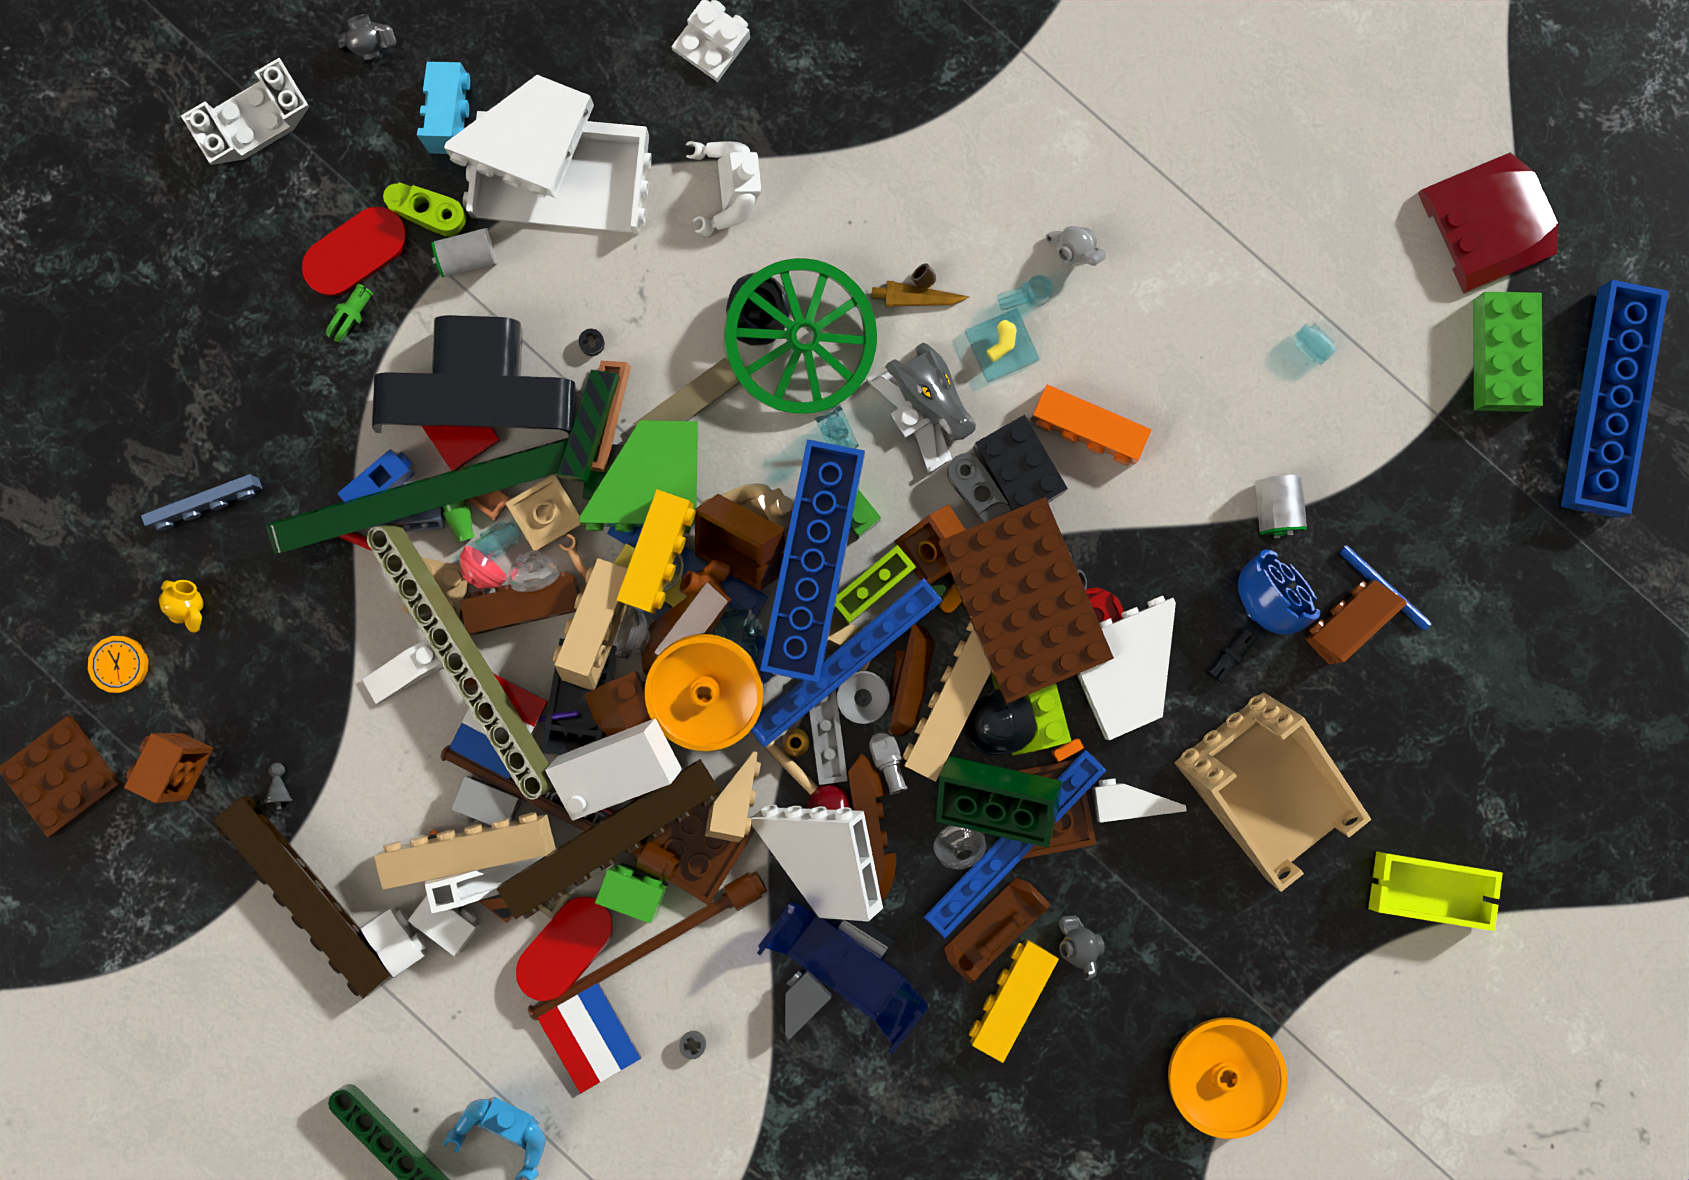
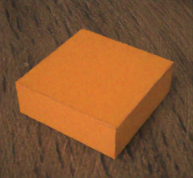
[1051,738,1084,762]

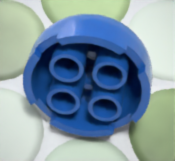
[1238,550,1321,635]

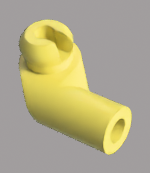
[986,320,1017,362]

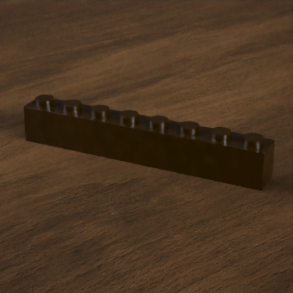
[497,759,720,920]
[214,796,392,999]

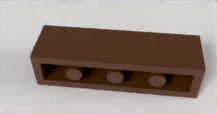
[459,571,580,636]

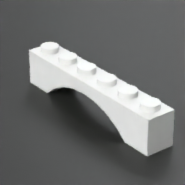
[425,848,607,914]

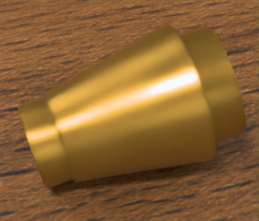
[782,728,811,757]

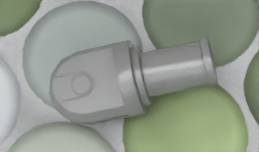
[869,732,907,795]

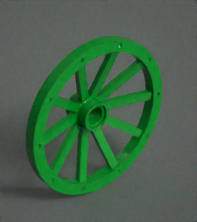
[724,258,877,414]

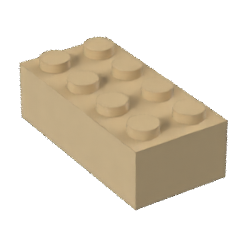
[553,558,628,690]

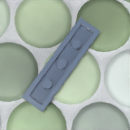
[141,474,263,531]

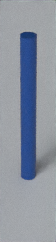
[1339,545,1431,631]

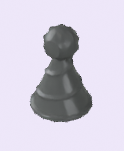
[263,763,293,810]

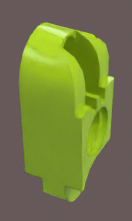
[383,182,466,237]

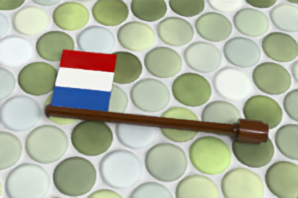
[440,673,680,882]

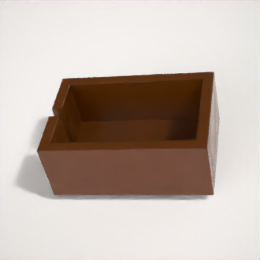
[695,494,785,591]

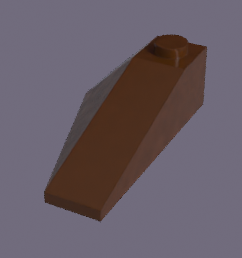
[584,671,651,736]

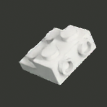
[672,0,750,82]

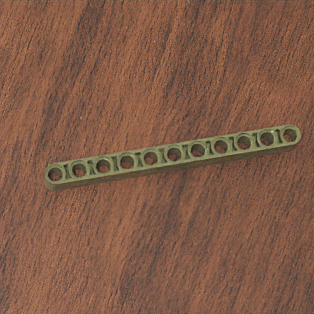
[367,523,555,799]

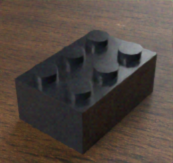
[973,414,1068,511]

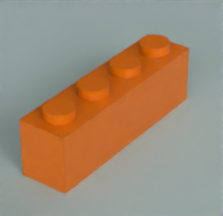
[1030,384,1152,466]

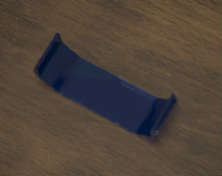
[757,902,928,1054]

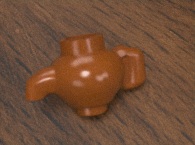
[680,560,731,597]

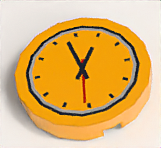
[88,636,148,693]

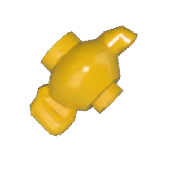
[159,580,204,633]

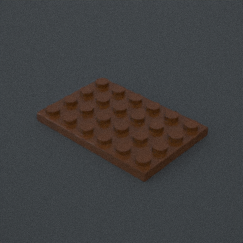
[938,497,1114,704]

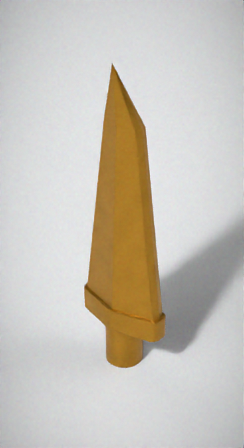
[871,280,969,307]

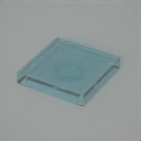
[965,308,1040,383]

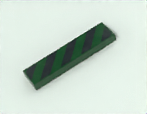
[557,369,620,483]

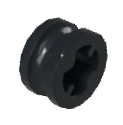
[578,328,605,356]

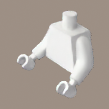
[686,141,761,237]

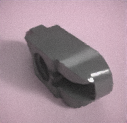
[947,453,1012,523]

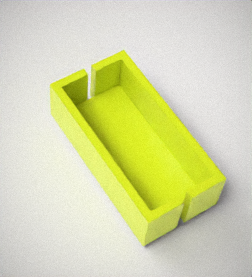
[1368,852,1503,931]

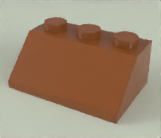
[1305,580,1407,664]

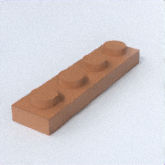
[591,360,631,472]

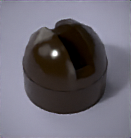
[911,263,936,289]

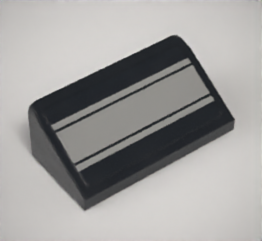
[830,919,895,965]

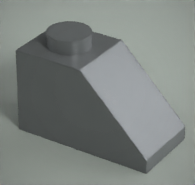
[785,969,831,1040]

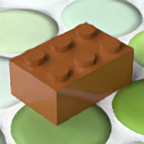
[124,733,213,803]

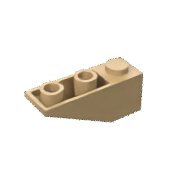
[705,752,761,842]

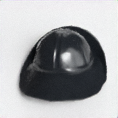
[726,272,789,346]
[965,689,1035,755]

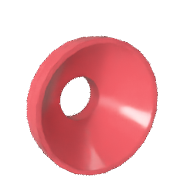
[459,546,507,590]

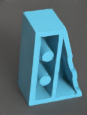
[417,62,470,154]

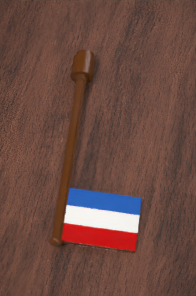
[528,871,767,1094]

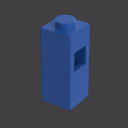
[337,449,415,501]

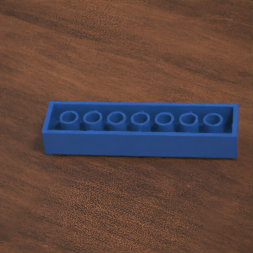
[1561,280,1669,518]
[760,439,865,683]

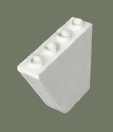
[444,75,594,198]
[1077,596,1176,740]
[751,805,883,921]

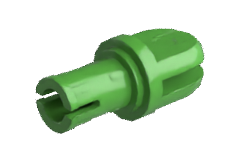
[326,284,373,342]

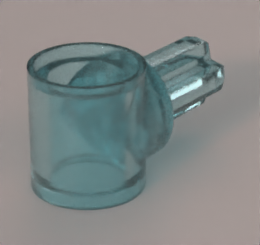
[997,275,1053,310]

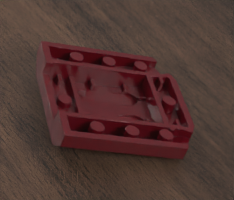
[1418,152,1558,294]

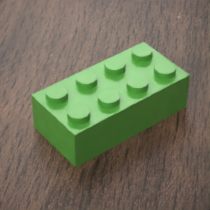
[1473,292,1543,412]

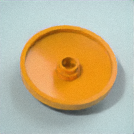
[645,634,764,751]
[1168,1018,1288,1139]

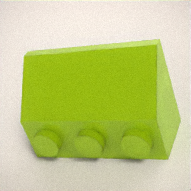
[990,672,1071,756]

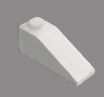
[362,639,443,705]
[1091,778,1186,822]

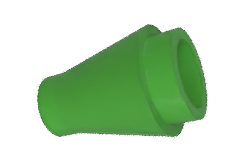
[442,500,475,543]

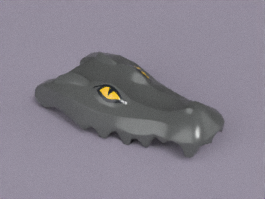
[886,343,976,442]

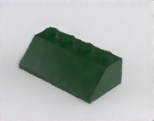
[936,756,1062,848]

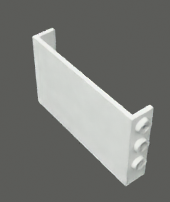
[463,111,651,234]

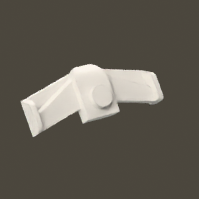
[867,366,952,475]

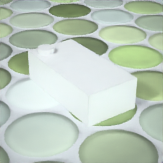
[545,718,682,821]

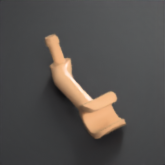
[559,534,588,593]

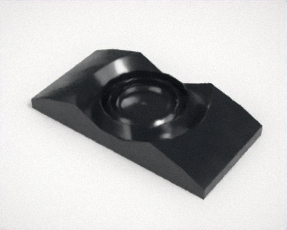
[541,638,617,755]

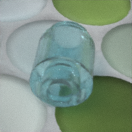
[1294,323,1337,365]
[475,519,520,559]

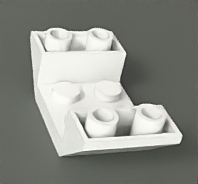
[181,58,309,165]

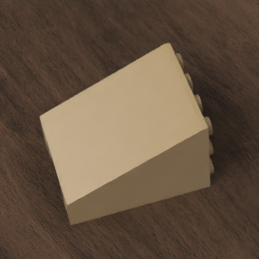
[1174,692,1371,892]

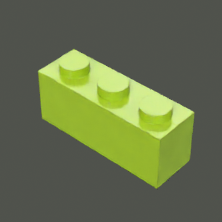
[835,545,916,625]

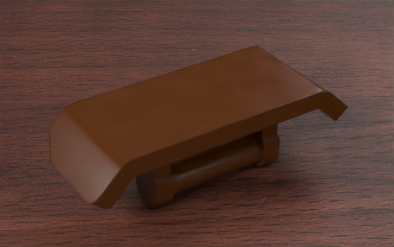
[889,624,935,737]
[944,878,1050,984]

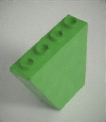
[580,420,698,533]

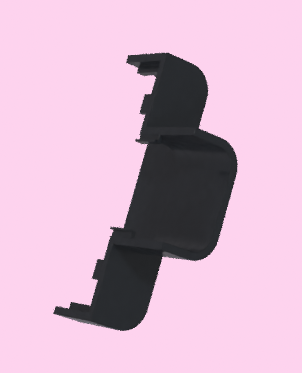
[372,315,576,436]

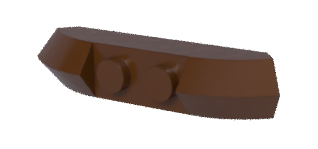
[848,753,896,900]

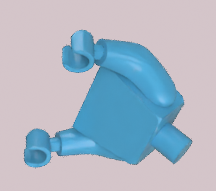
[443,1097,546,1180]

